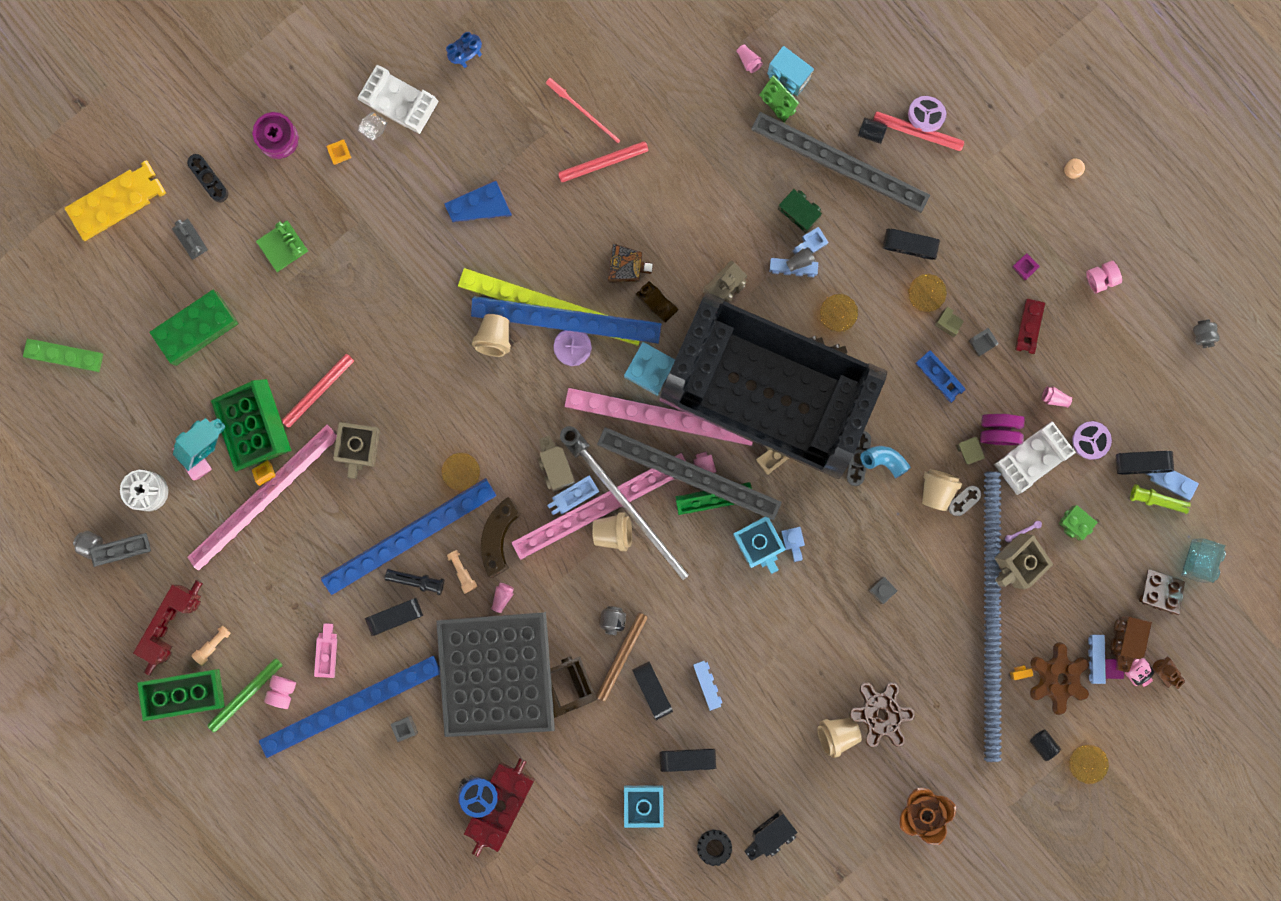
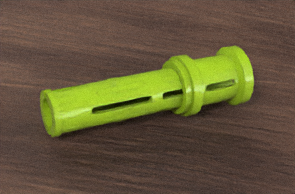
[1130,484,1191,514]

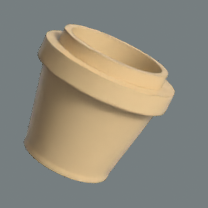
[472,314,511,357]
[922,469,962,511]
[593,512,632,551]
[818,718,862,758]

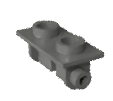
[172,218,208,260]

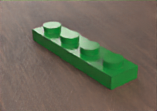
[675,482,752,515]

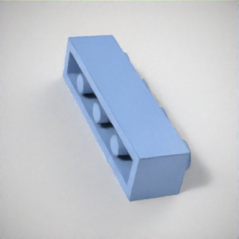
[769,258,819,277]
[1088,635,1106,684]
[693,661,722,711]

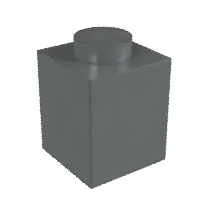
[868,577,897,604]

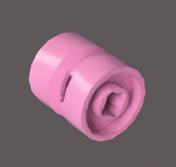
[1086,261,1122,293]
[264,675,296,709]

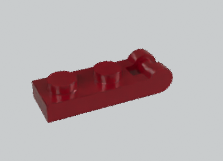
[1015,299,1045,354]

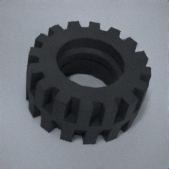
[697,829,732,866]

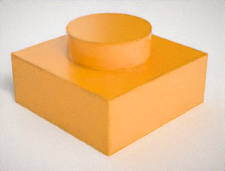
[326,139,352,165]
[252,460,276,486]
[1009,665,1033,680]

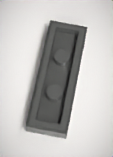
[88,533,151,567]

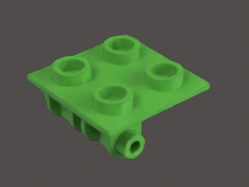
[759,75,799,123]
[256,220,308,272]

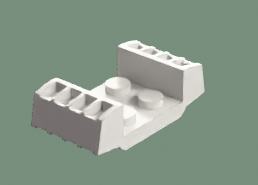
[358,65,439,134]
[994,421,1076,495]

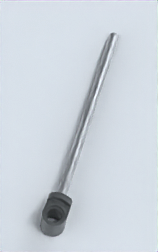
[560,426,689,580]

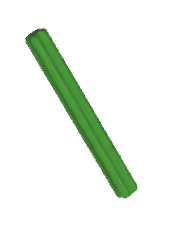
[207,659,282,732]

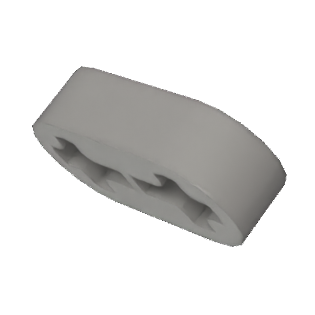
[948,486,981,516]

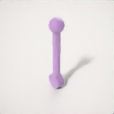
[1005,521,1042,543]

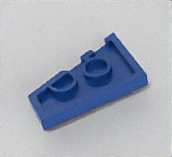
[444,181,512,222]

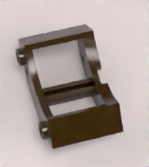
[481,497,521,578]
[550,656,597,718]

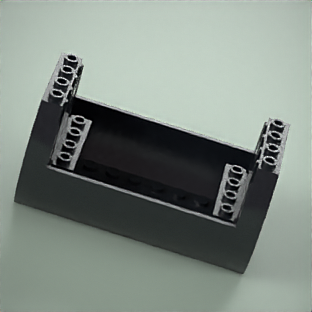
[659,292,888,479]

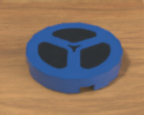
[458,778,498,818]

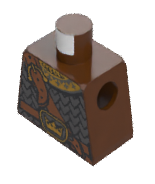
[608,244,653,283]

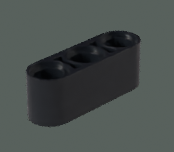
[882,228,940,260]
[1116,451,1174,475]
[365,598,424,636]
[632,661,673,720]
[659,749,717,772]

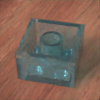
[1181,538,1226,583]

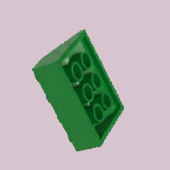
[211,379,292,472]

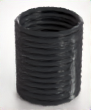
[858,117,887,144]
[1030,729,1061,761]

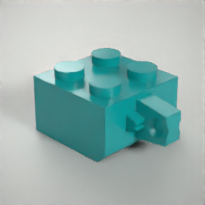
[173,418,225,471]

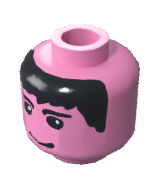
[1125,658,1154,687]

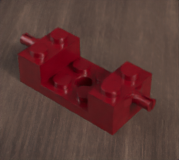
[133,580,203,676]
[464,758,535,857]

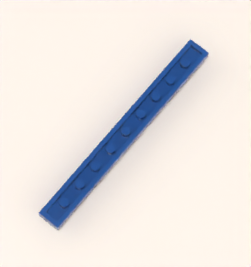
[471,296,662,344]
[321,478,497,595]
[259,656,440,758]

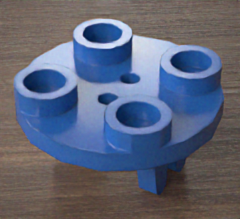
[446,32,482,68]

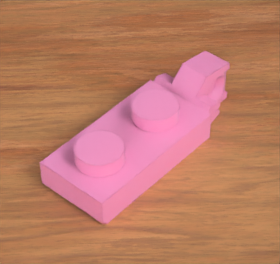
[314,623,337,678]

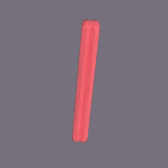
[873,112,964,151]
[558,141,648,182]
[282,354,354,428]

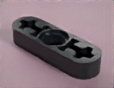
[187,154,228,203]

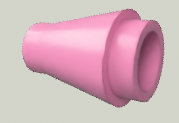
[736,44,763,73]
[1042,386,1072,408]
[491,583,514,613]

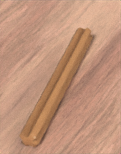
[596,613,647,701]

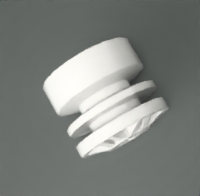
[120,470,169,512]

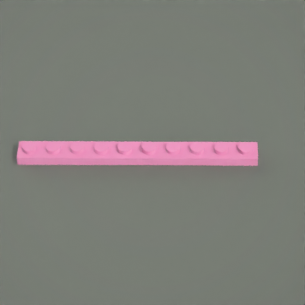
[565,388,752,446]
[188,425,337,571]
[512,453,686,560]

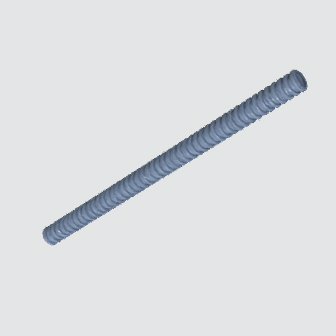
[984,472,1002,762]

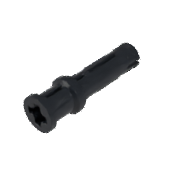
[385,569,445,596]

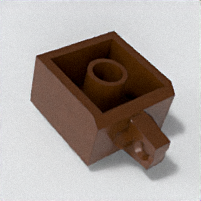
[1110,616,1152,672]

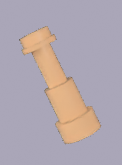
[447,550,478,594]
[191,625,231,666]

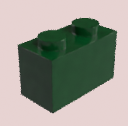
[778,189,822,234]

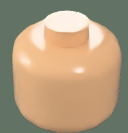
[1064,158,1085,179]

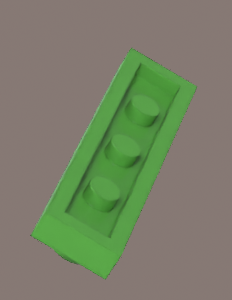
[23,338,103,372]

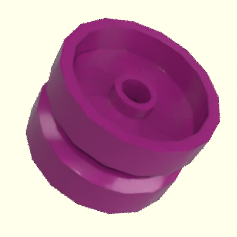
[252,112,299,159]
[980,414,1025,446]

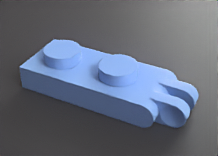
[1146,471,1199,501]
[547,475,599,515]

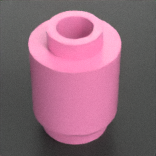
[693,452,716,473]

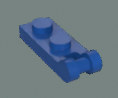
[915,350,966,403]

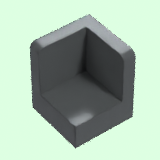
[969,328,999,356]
[390,716,418,742]

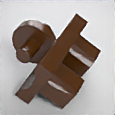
[1152,656,1185,689]

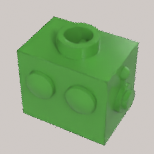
[1058,505,1098,541]

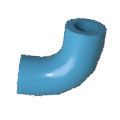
[861,445,911,479]

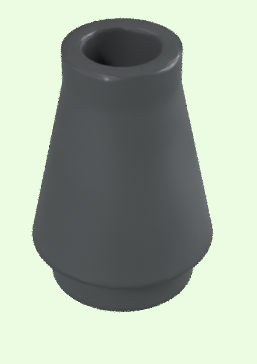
[786,247,816,272]

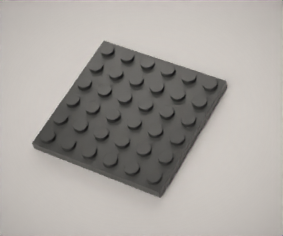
[436,612,555,737]

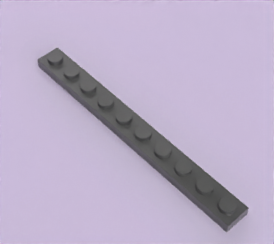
[751,112,930,213]
[597,427,782,520]

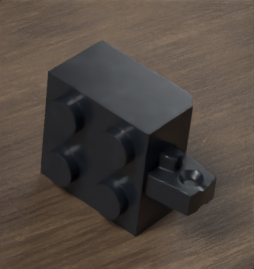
[744,809,798,861]

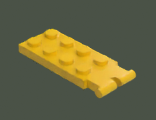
[65,161,166,241]

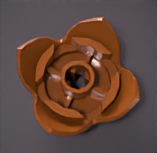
[899,787,956,845]

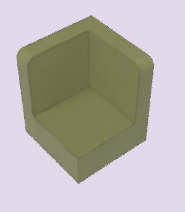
[935,307,964,337]
[956,437,985,465]

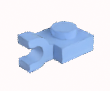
[793,227,829,254]
[781,527,805,562]

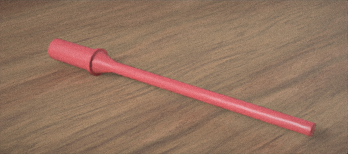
[546,78,620,143]

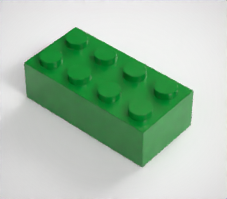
[149,289,239,366]
[137,669,225,721]

